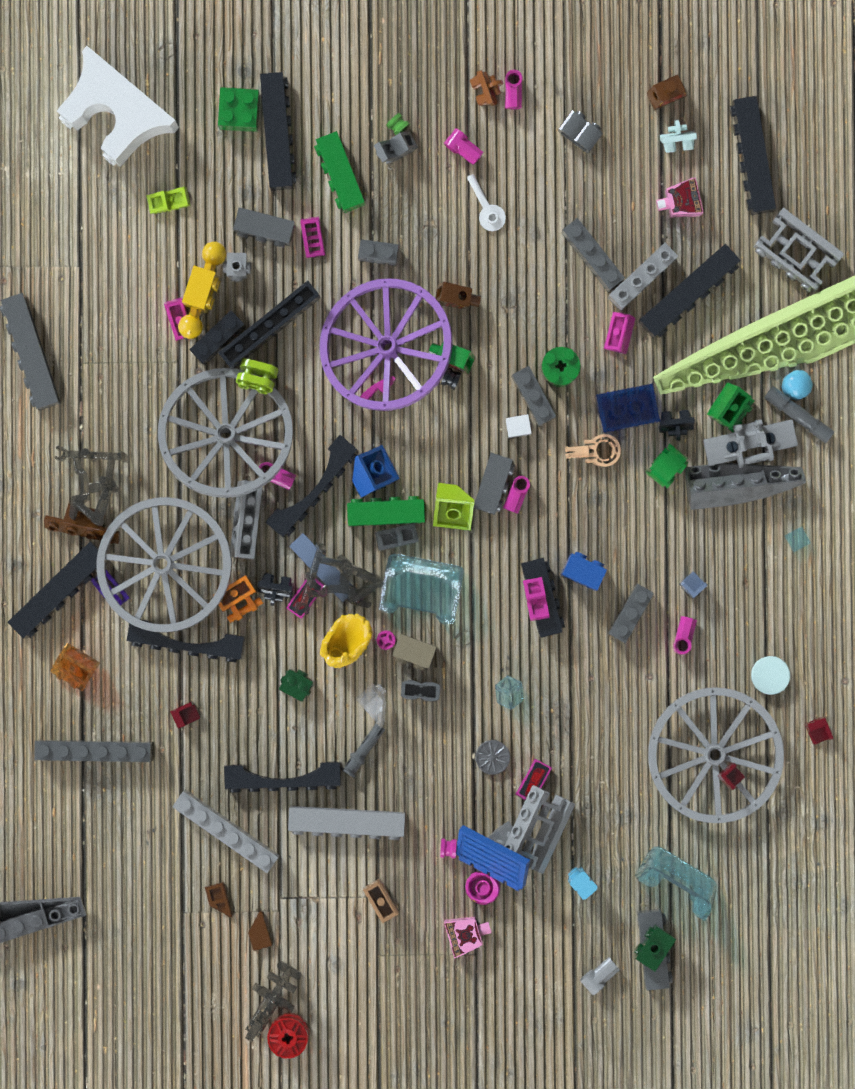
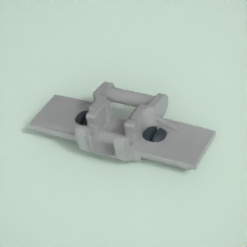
[703,419,798,468]

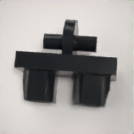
[659,410,695,441]
[258,573,293,606]

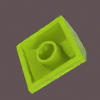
[433,483,475,531]

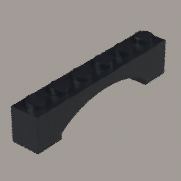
[265,435,358,538]
[127,620,246,663]
[224,761,341,793]

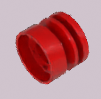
[267,1013,309,1059]

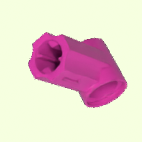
[505,69,523,110]
[444,128,484,166]
[259,462,296,490]
[503,476,530,514]
[673,616,697,655]

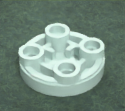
[751,656,790,695]

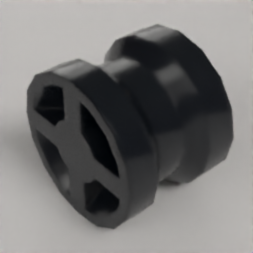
[440,367,462,390]

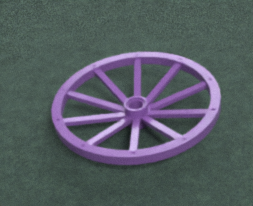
[320,278,453,411]

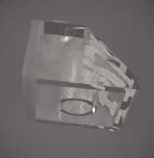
[355,683,387,728]

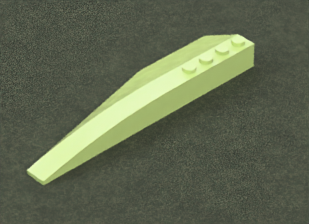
[653,276,855,395]

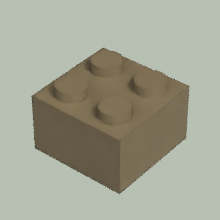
[392,634,437,671]

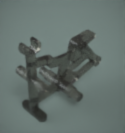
[55,446,129,526]
[294,542,383,615]
[245,961,302,1042]

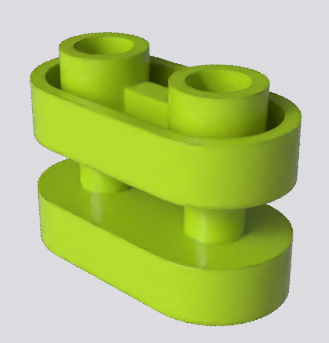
[236,359,279,394]

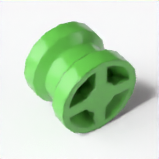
[386,113,410,136]

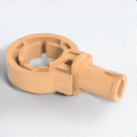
[565,434,621,467]

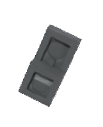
[375,523,419,551]

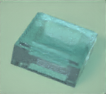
[784,526,811,552]

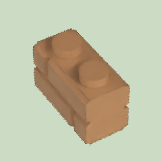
[363,878,399,924]

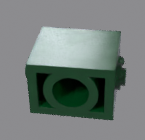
[278,669,314,702]

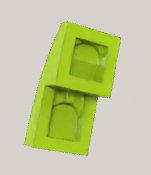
[146,187,191,214]

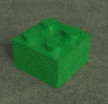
[218,87,260,132]

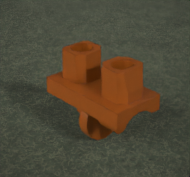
[470,70,503,106]

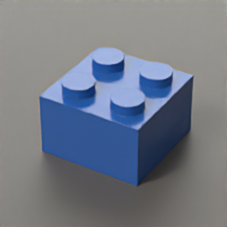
[560,552,607,591]

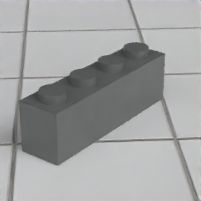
[561,218,625,293]
[637,909,673,991]

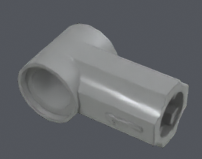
[580,957,620,995]

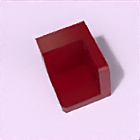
[170,701,200,729]
[805,717,834,745]
[717,763,745,790]

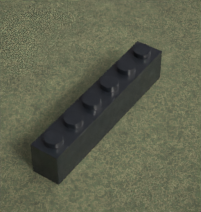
[260,72,297,191]
[729,96,776,215]
[638,243,741,339]
[218,280,321,369]
[7,542,107,639]

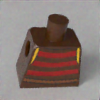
[646,75,687,111]
[435,282,481,309]

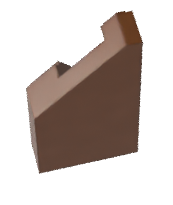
[205,882,233,917]
[248,911,272,951]

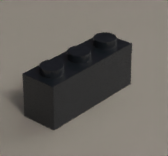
[189,310,246,366]

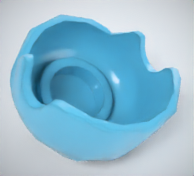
[781,370,813,401]

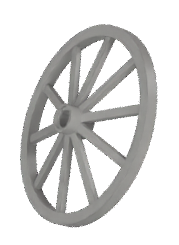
[158,368,293,498]
[97,497,232,632]
[648,687,784,823]

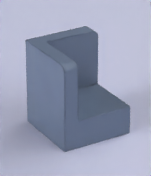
[679,571,708,598]

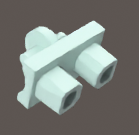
[660,120,697,153]

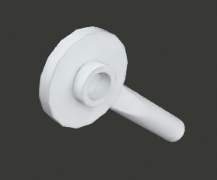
[467,174,506,232]

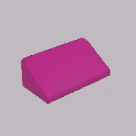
[604,312,635,354]

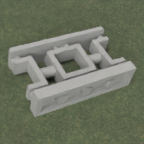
[753,207,844,292]
[504,785,575,874]

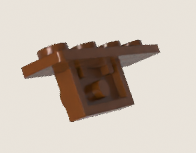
[44,503,120,544]

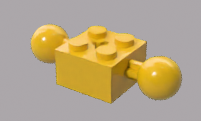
[178,241,226,339]

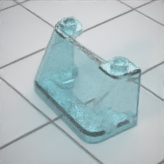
[378,554,464,624]
[634,846,717,921]

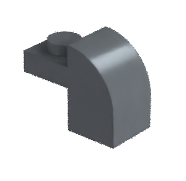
[374,131,418,164]

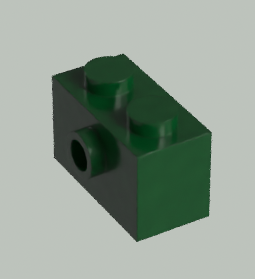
[634,924,676,972]

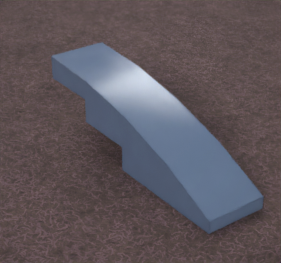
[289,533,357,602]

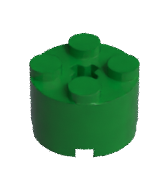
[541,347,580,387]
[645,444,689,488]

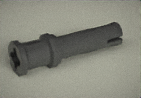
[340,723,385,778]

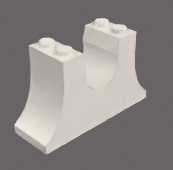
[57,46,179,167]

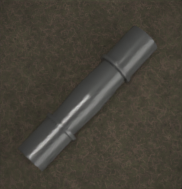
[764,386,835,444]

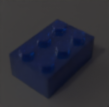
[595,383,660,434]

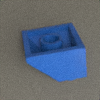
[352,445,400,498]

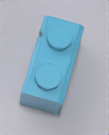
[568,867,598,900]

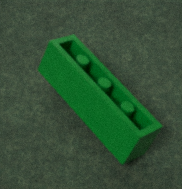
[314,131,365,213]
[347,496,425,527]

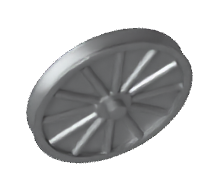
[475,740,510,775]

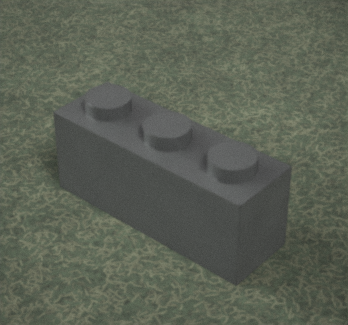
[233,207,296,248]
[511,366,556,427]
[474,453,515,515]
[607,584,654,643]

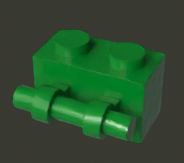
[707,382,755,432]

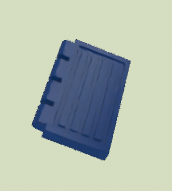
[456,825,530,891]

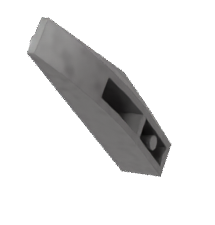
[684,463,806,510]
[0,897,86,943]

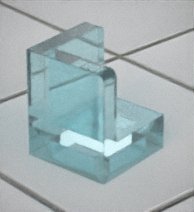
[495,675,524,710]

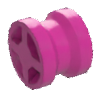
[376,630,396,650]
[440,838,457,859]

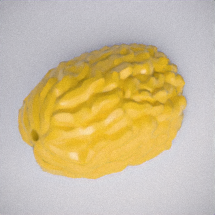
[320,614,373,668]

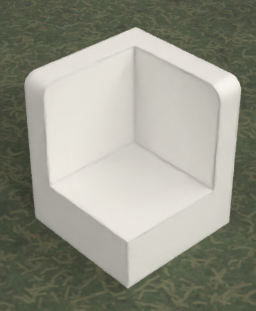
[506,414,531,438]

